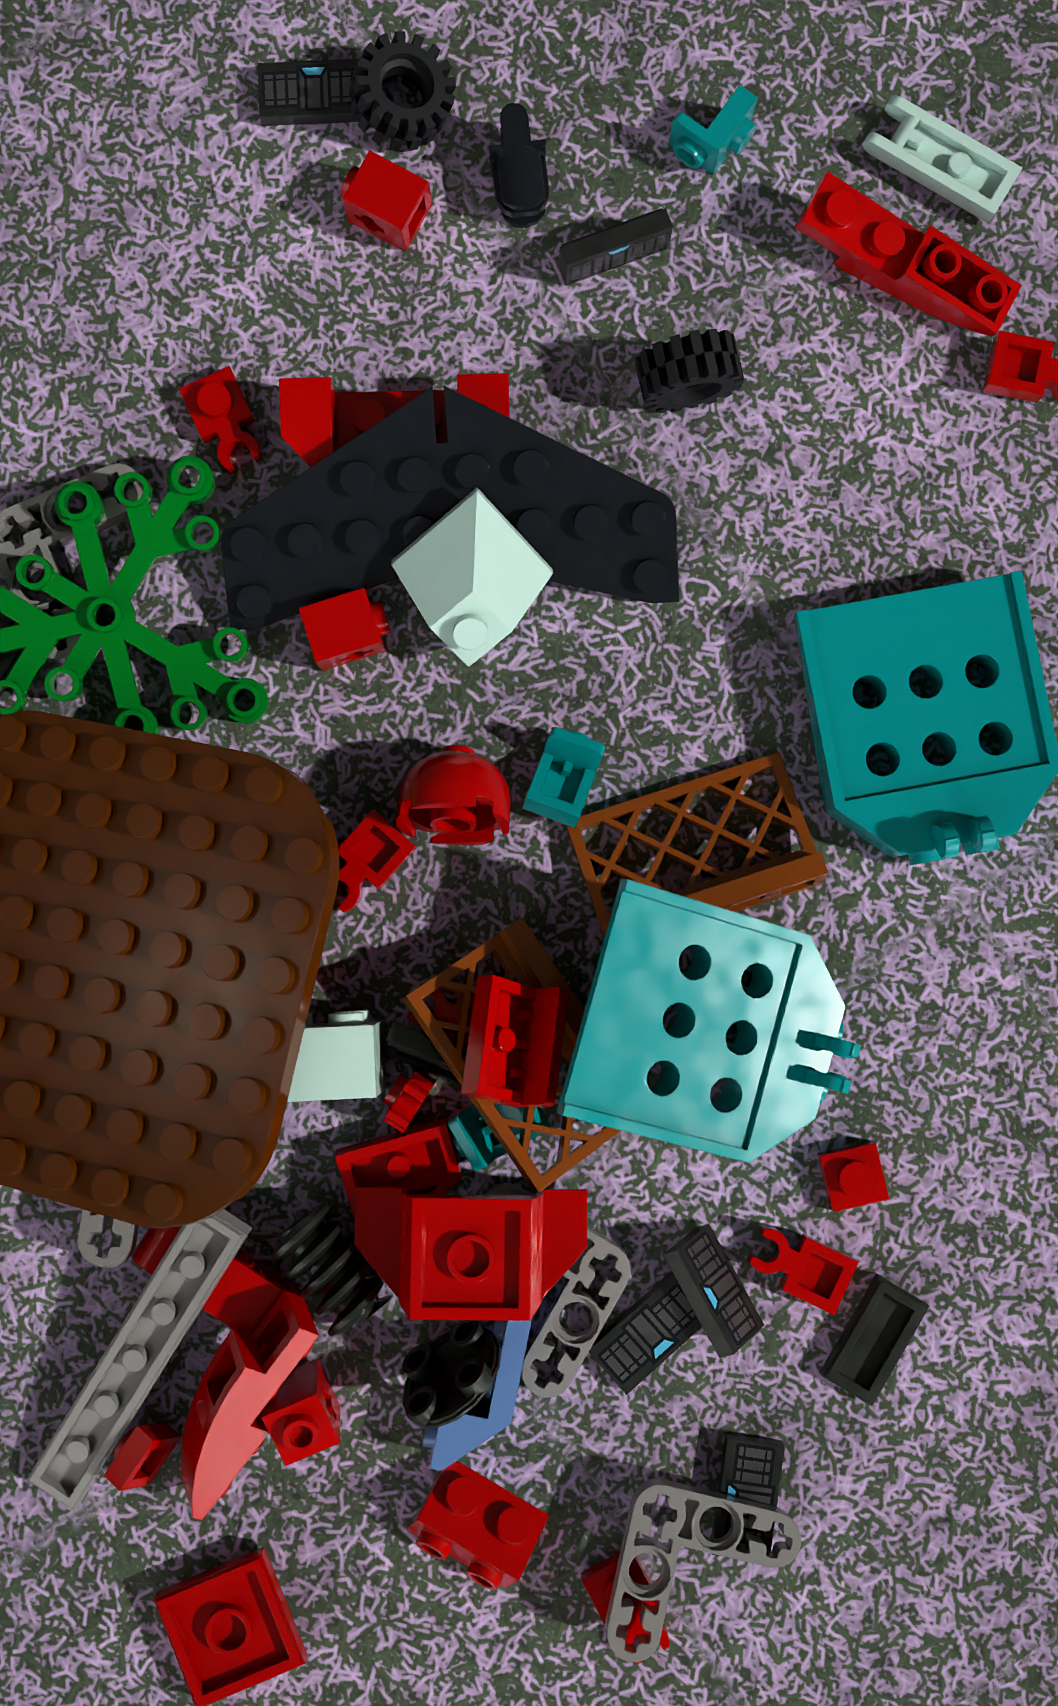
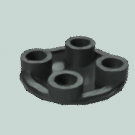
[402,1320,501,1428]

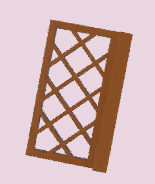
[566,752,828,940]
[403,917,621,1194]

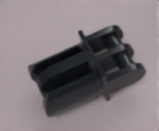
[489,103,549,228]

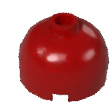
[396,745,511,846]

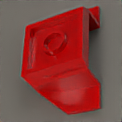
[279,373,510,468]
[354,1186,587,1321]

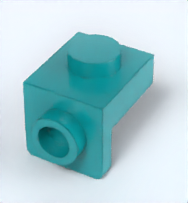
[669,85,758,175]
[522,727,605,828]
[448,1103,552,1171]

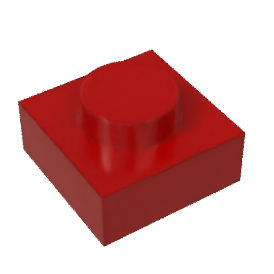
[817,1141,889,1212]
[104,1422,182,1491]

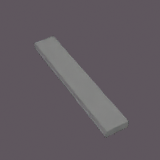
[26,1209,252,1512]

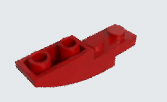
[794,171,1022,337]
[181,1290,319,1520]

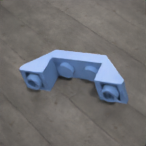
[423,1319,532,1471]

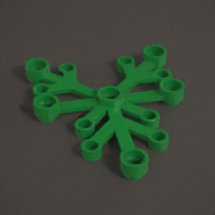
[0,456,270,735]

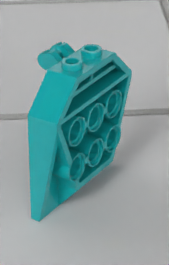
[794,570,1058,866]
[556,879,861,1163]

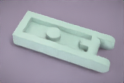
[862,95,1022,224]

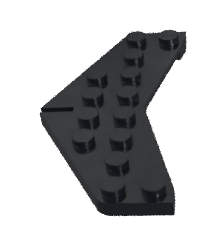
[221,385,679,630]

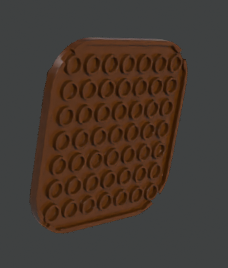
[0,710,340,1228]

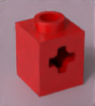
[341,150,432,252]
[299,588,391,671]
[261,1358,340,1466]

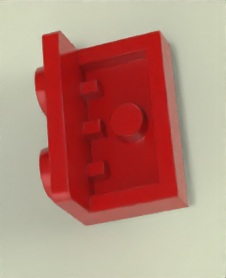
[461,975,568,1108]
[407,1461,549,1590]

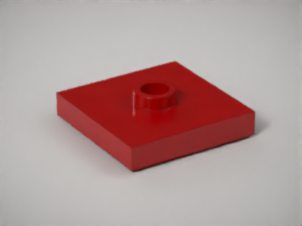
[153,1546,308,1706]

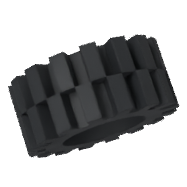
[348,31,456,151]
[635,329,744,413]

